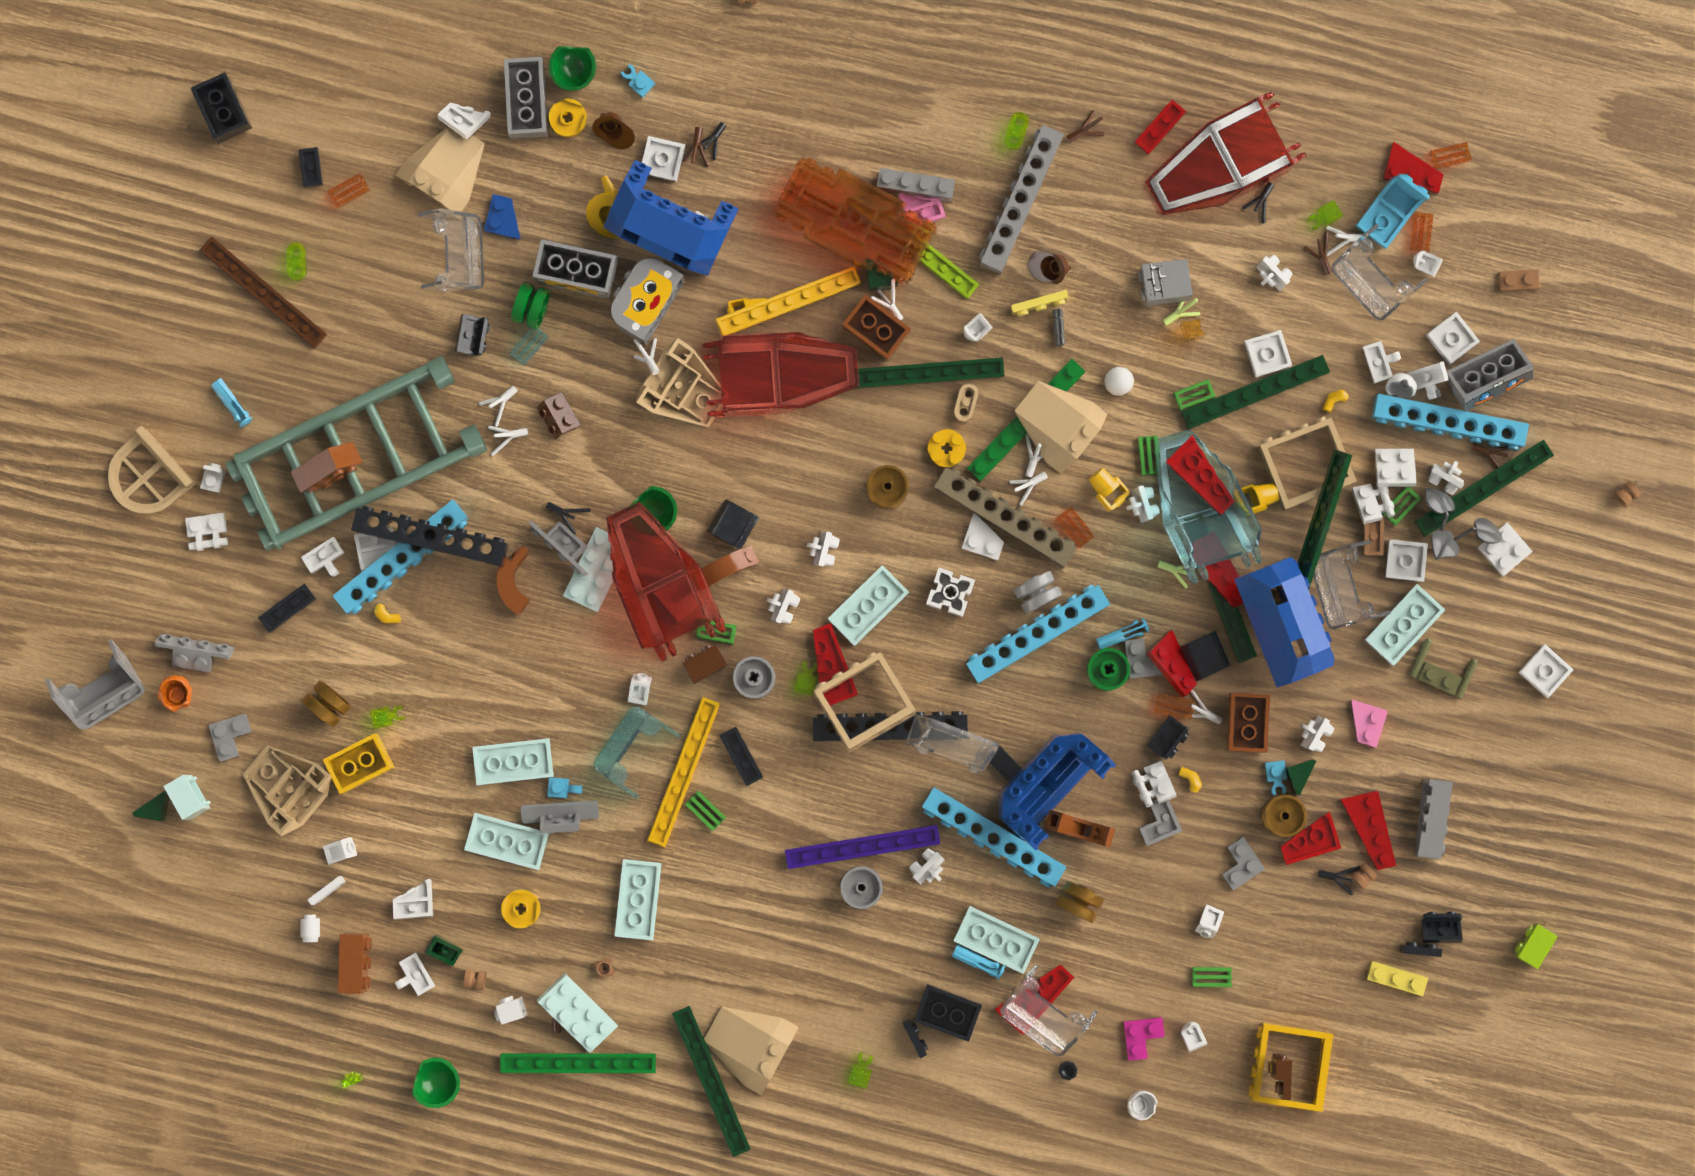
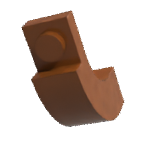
[496,546,530,616]
[690,546,760,592]
[1044,809,1115,848]

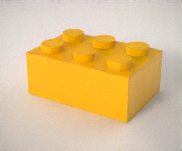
[323,733,395,794]

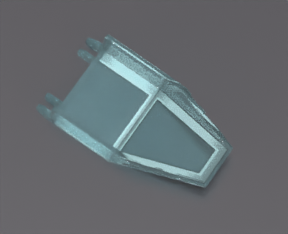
[1155,430,1262,583]

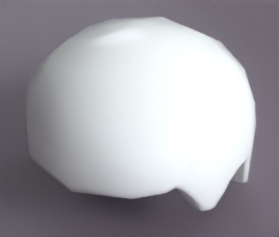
[1104,367,1134,396]
[1385,373,1417,399]
[1127,1090,1158,1120]

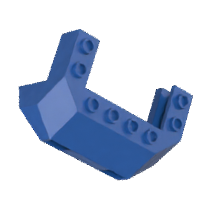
[603,160,739,276]
[1234,557,1335,687]
[999,733,1116,850]

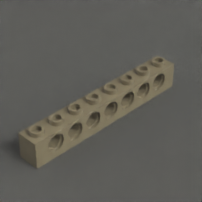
[933,467,1077,568]

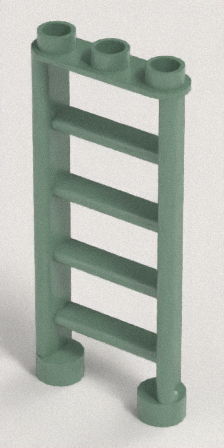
[225,355,488,551]

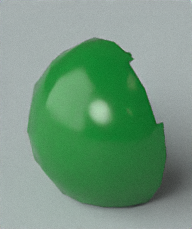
[549,46,597,91]
[628,486,678,535]
[412,1057,460,1108]

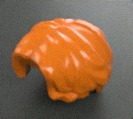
[157,675,192,712]

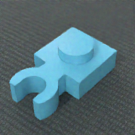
[621,64,655,98]
[1264,760,1287,795]

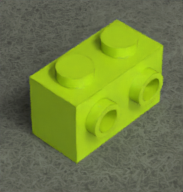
[1515,923,1558,969]

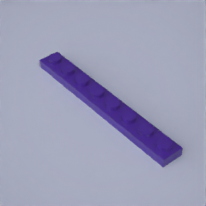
[785,825,940,869]

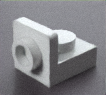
[200,463,226,493]
[628,673,652,705]
[323,837,357,865]
[1195,904,1224,938]

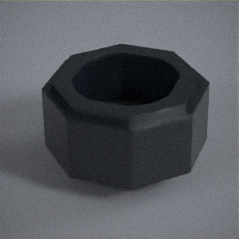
[1058,1061,1078,1080]

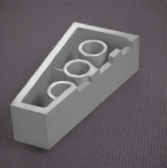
[1414,779,1453,859]

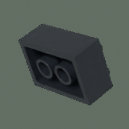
[191,72,252,144]
[914,984,982,1042]

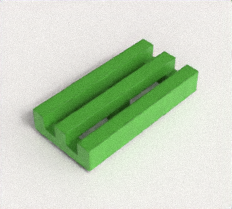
[1173,379,1216,411]
[1138,435,1160,476]
[1381,487,1422,526]
[696,618,737,645]
[685,791,726,831]
[1192,967,1232,987]

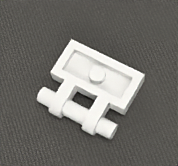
[1352,483,1395,524]
[185,513,228,551]
[1131,761,1177,807]

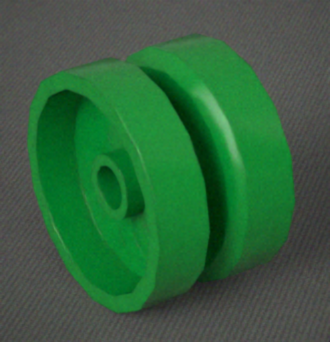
[511,282,550,330]
[1086,648,1130,691]

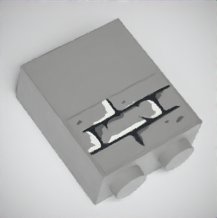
[1138,259,1193,306]

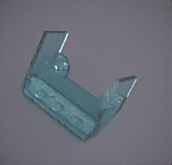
[594,706,681,799]

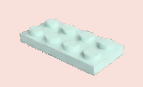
[563,527,631,612]
[828,565,909,646]
[1364,584,1445,666]
[472,738,554,785]
[464,813,549,870]
[615,859,662,940]
[953,906,1040,974]
[537,973,618,1053]

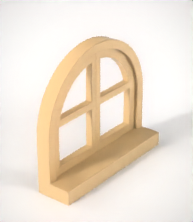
[108,426,196,514]

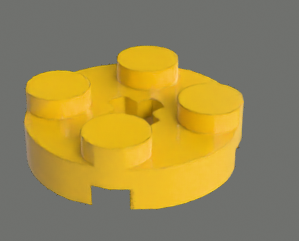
[549,99,587,138]
[928,429,966,468]
[501,889,541,928]

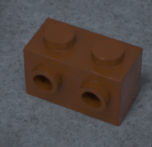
[682,644,728,684]

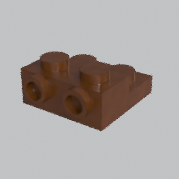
[1267,1053,1292,1100]

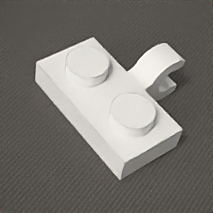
[1362,341,1401,384]
[1407,362,1449,400]
[301,537,345,577]
[395,953,435,996]

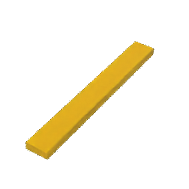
[715,266,862,338]
[647,697,720,847]

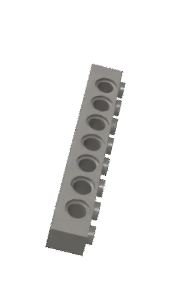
[979,125,1064,275]

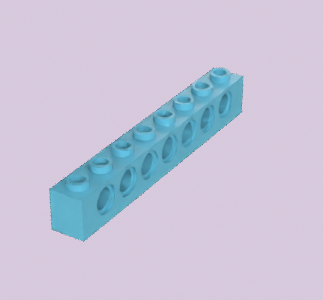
[1371,394,1529,451]
[333,500,469,615]
[966,584,1110,684]
[922,787,1067,888]

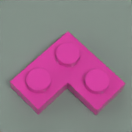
[1123,1017,1165,1061]

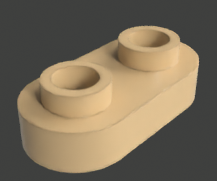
[954,384,978,422]

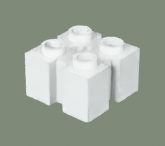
[926,568,975,618]

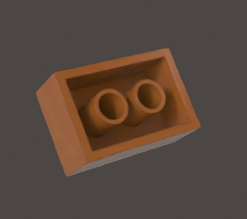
[842,294,911,362]
[291,442,363,493]
[1226,693,1270,753]
[338,933,372,994]

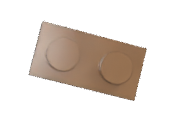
[1499,269,1539,292]
[1363,517,1384,556]

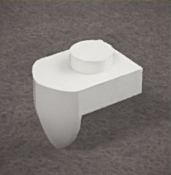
[1413,251,1443,277]
[963,313,993,342]
[1180,1022,1207,1052]

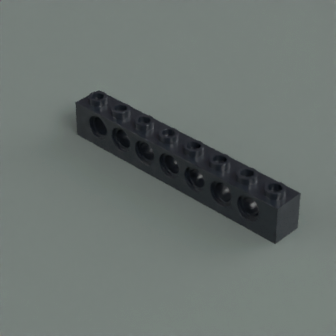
[351,506,509,567]
[813,711,968,742]

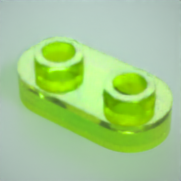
[1004,112,1029,150]
[286,242,307,281]

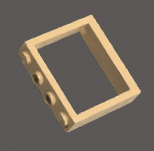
[1258,417,1357,511]
[814,652,916,753]

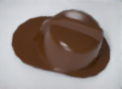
[592,112,635,149]
[1028,251,1071,284]

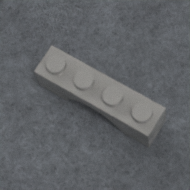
[877,168,955,203]

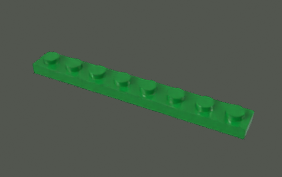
[967,359,1086,482]
[500,1053,656,1073]

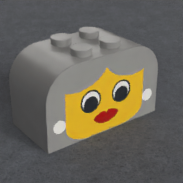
[532,239,618,298]
[611,258,685,345]

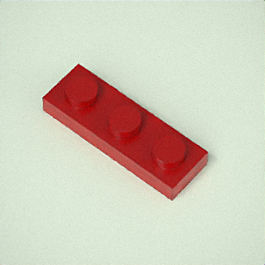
[1135,100,1186,155]

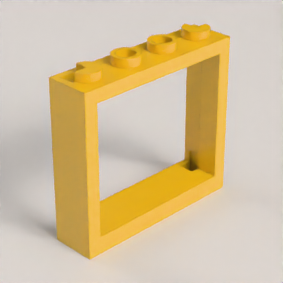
[1249,1022,1333,1112]

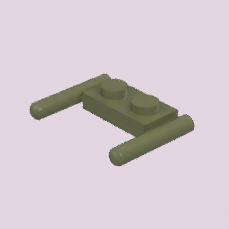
[1409,638,1478,699]

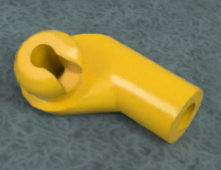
[1322,389,1349,413]
[374,604,401,623]
[1178,766,1202,793]

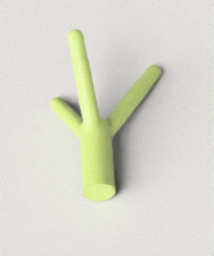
[1163,298,1200,326]
[1158,560,1196,589]

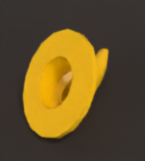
[586,176,620,239]

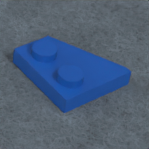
[484,194,521,240]

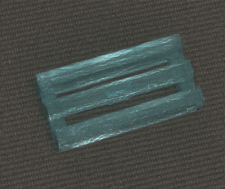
[510,328,549,366]

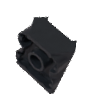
[707,499,759,549]
[1181,631,1231,682]

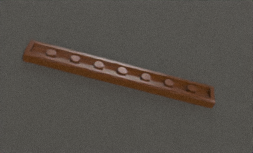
[199,236,327,349]

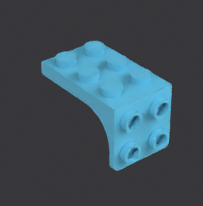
[1355,174,1430,249]

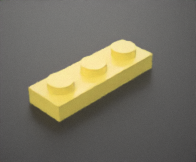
[1010,290,1068,317]
[1366,961,1428,996]

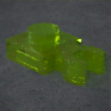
[1307,200,1344,230]
[794,661,817,696]
[370,706,406,729]
[848,1052,873,1089]
[341,1071,364,1088]

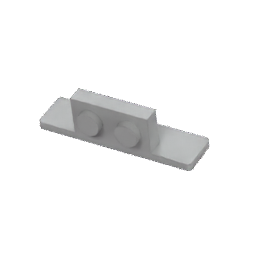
[529,520,588,576]
[155,634,235,673]
[521,801,599,834]

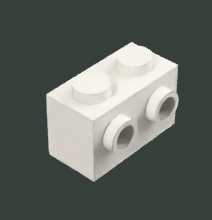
[494,996,528,1025]

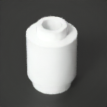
[300,915,320,942]

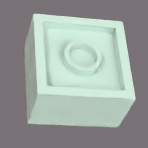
[164,775,211,820]

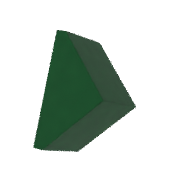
[866,259,899,292]
[1286,759,1316,796]
[132,791,170,821]
[424,934,463,966]

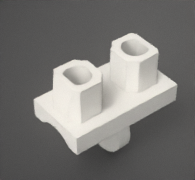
[1256,255,1293,291]
[1428,461,1464,495]
[1126,485,1160,523]
[806,532,840,566]
[766,588,800,624]
[1300,716,1334,752]
[909,848,945,885]

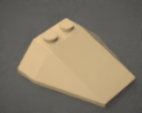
[395,127,485,217]
[636,338,729,428]
[1014,381,1107,474]
[243,745,332,836]
[704,1007,799,1095]

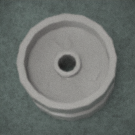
[1013,571,1063,614]
[733,656,776,699]
[840,866,883,909]

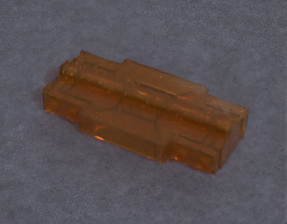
[773,157,937,284]

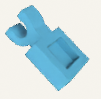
[547,777,582,798]

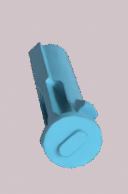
[211,378,253,428]
[1096,618,1149,650]
[952,944,1005,980]

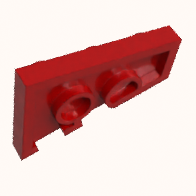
[1383,142,1444,194]
[1146,629,1197,698]
[1280,811,1341,865]

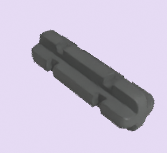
[1052,309,1065,346]

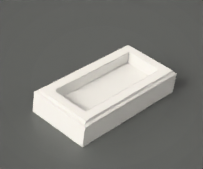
[308,876,346,905]

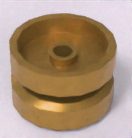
[867,465,909,509]
[302,680,352,727]
[1261,795,1307,837]
[1055,881,1105,924]

